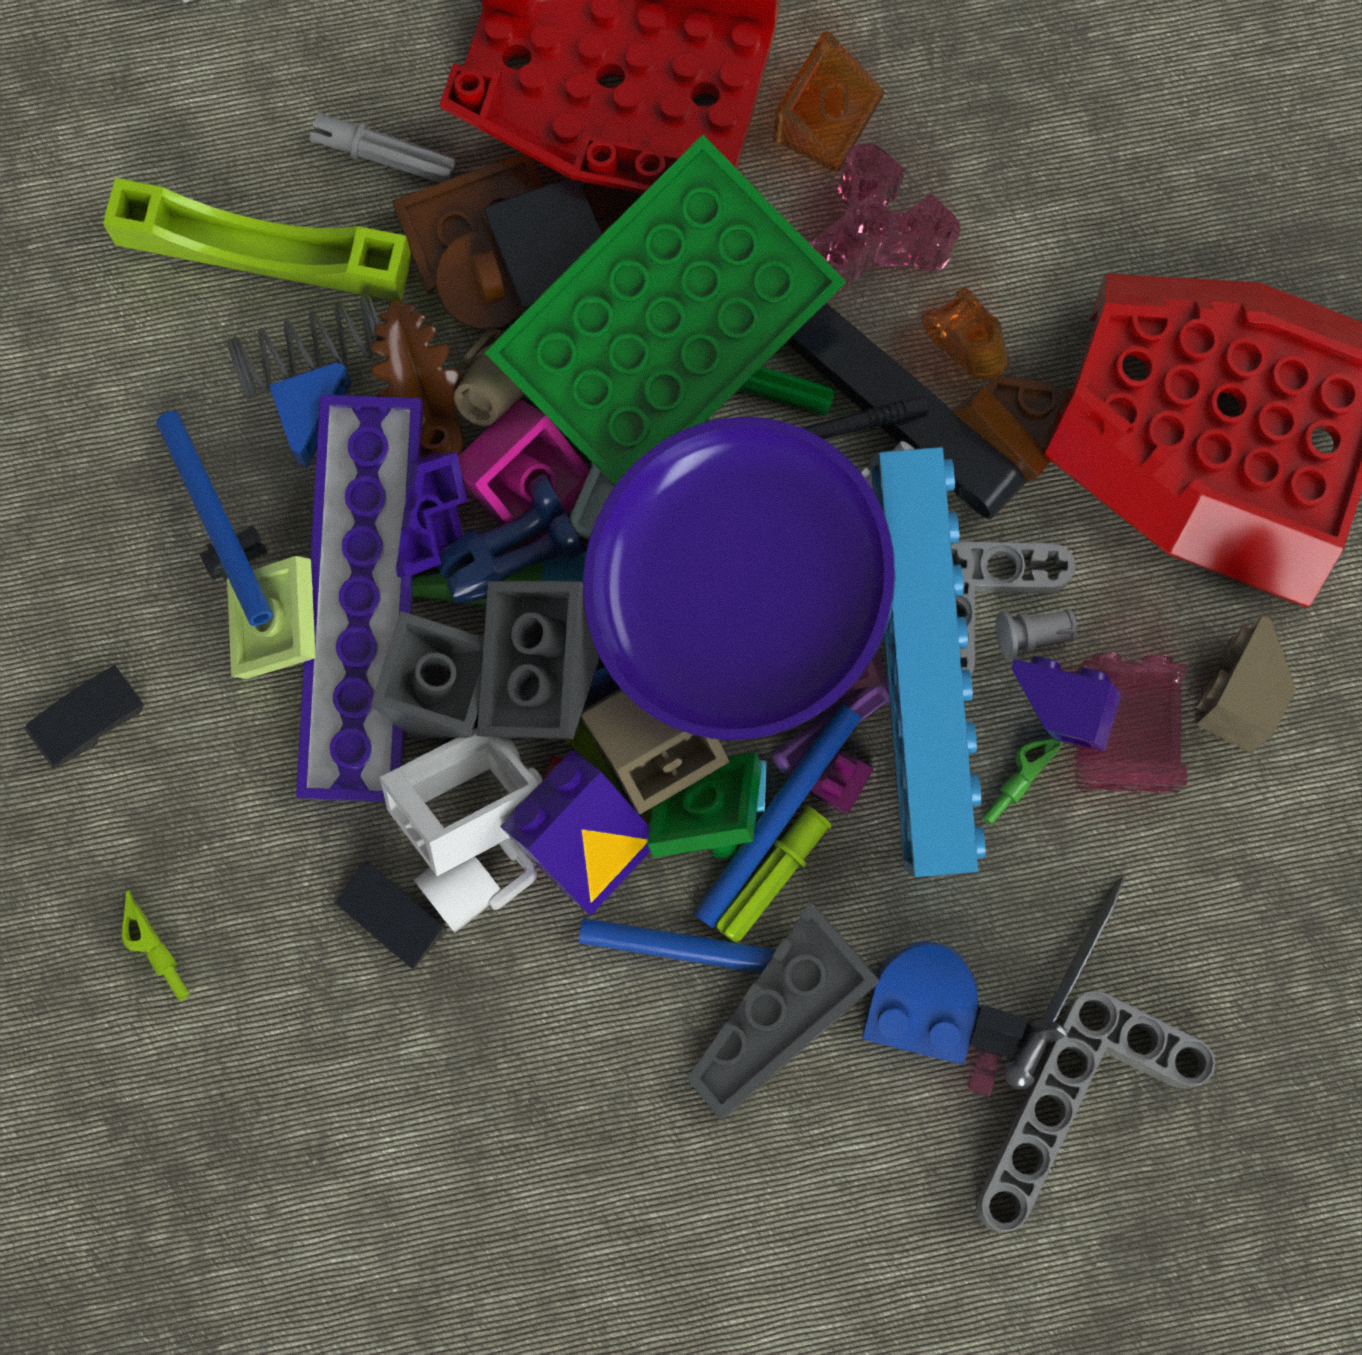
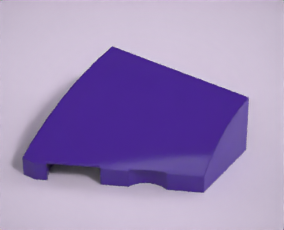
[396,452,468,577]

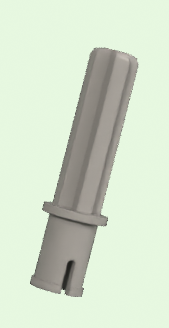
[310,112,456,183]

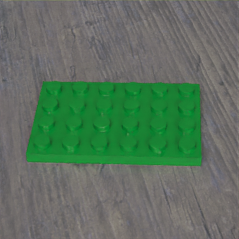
[484,135,846,485]

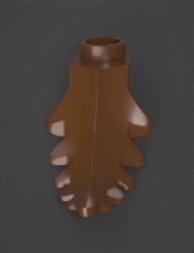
[371,300,464,458]

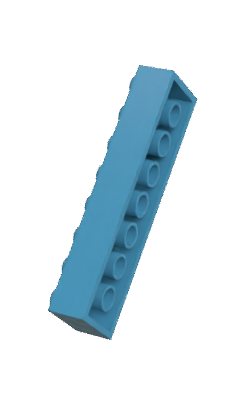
[869,447,986,877]

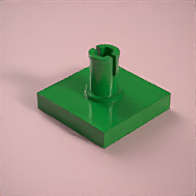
[647,752,762,858]

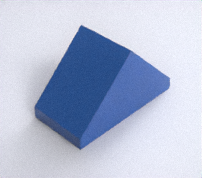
[269,362,352,468]

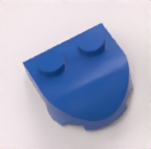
[862,941,978,1065]

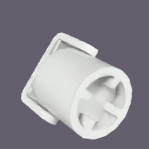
[414,838,537,933]

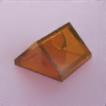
[773,31,885,172]

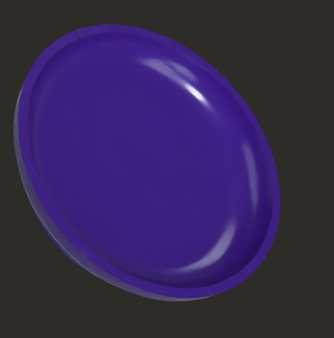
[583,417,896,740]

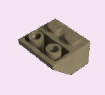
[1196,615,1296,753]
[581,688,730,814]

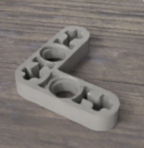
[951,541,1076,675]

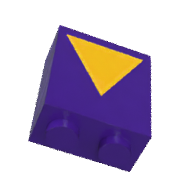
[500,750,650,916]

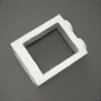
[380,728,543,876]

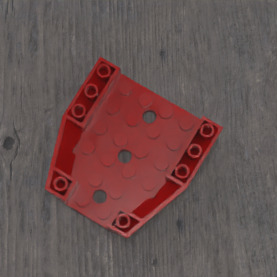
[440,0,781,194]
[1043,273,1362,608]

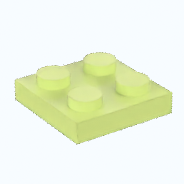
[227,556,316,679]

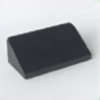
[335,860,447,970]

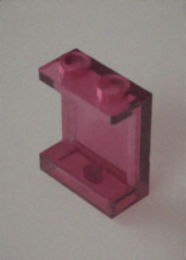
[1076,653,1187,794]

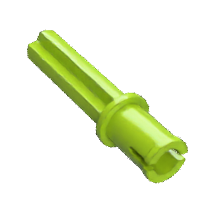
[716,806,832,943]

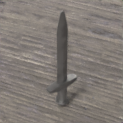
[1005,877,1124,1090]

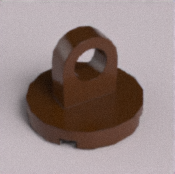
[435,230,520,330]

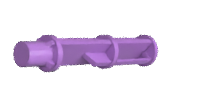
[772,673,890,776]

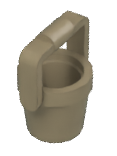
[454,328,532,426]

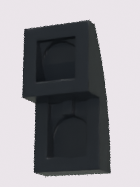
[25,665,144,770]

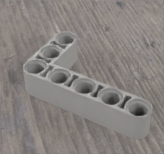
[976,991,1216,1232]

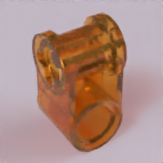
[921,287,1009,380]

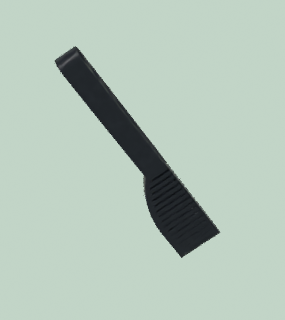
[582,182,1026,520]

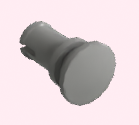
[996,609,1078,661]

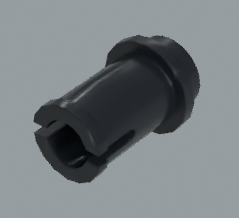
[199,525,268,581]

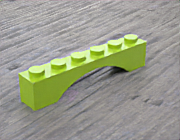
[103,178,412,301]

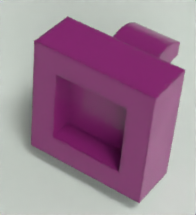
[809,750,874,816]

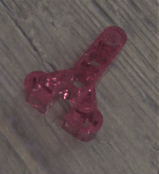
[809,143,960,306]

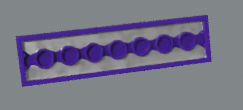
[296,395,423,803]

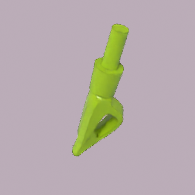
[121,890,190,1002]

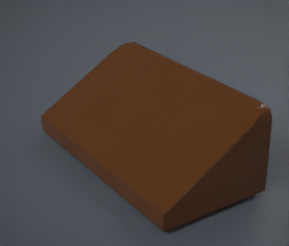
[953,386,1050,482]

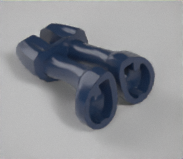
[437,473,587,604]

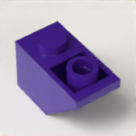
[1011,656,1122,753]

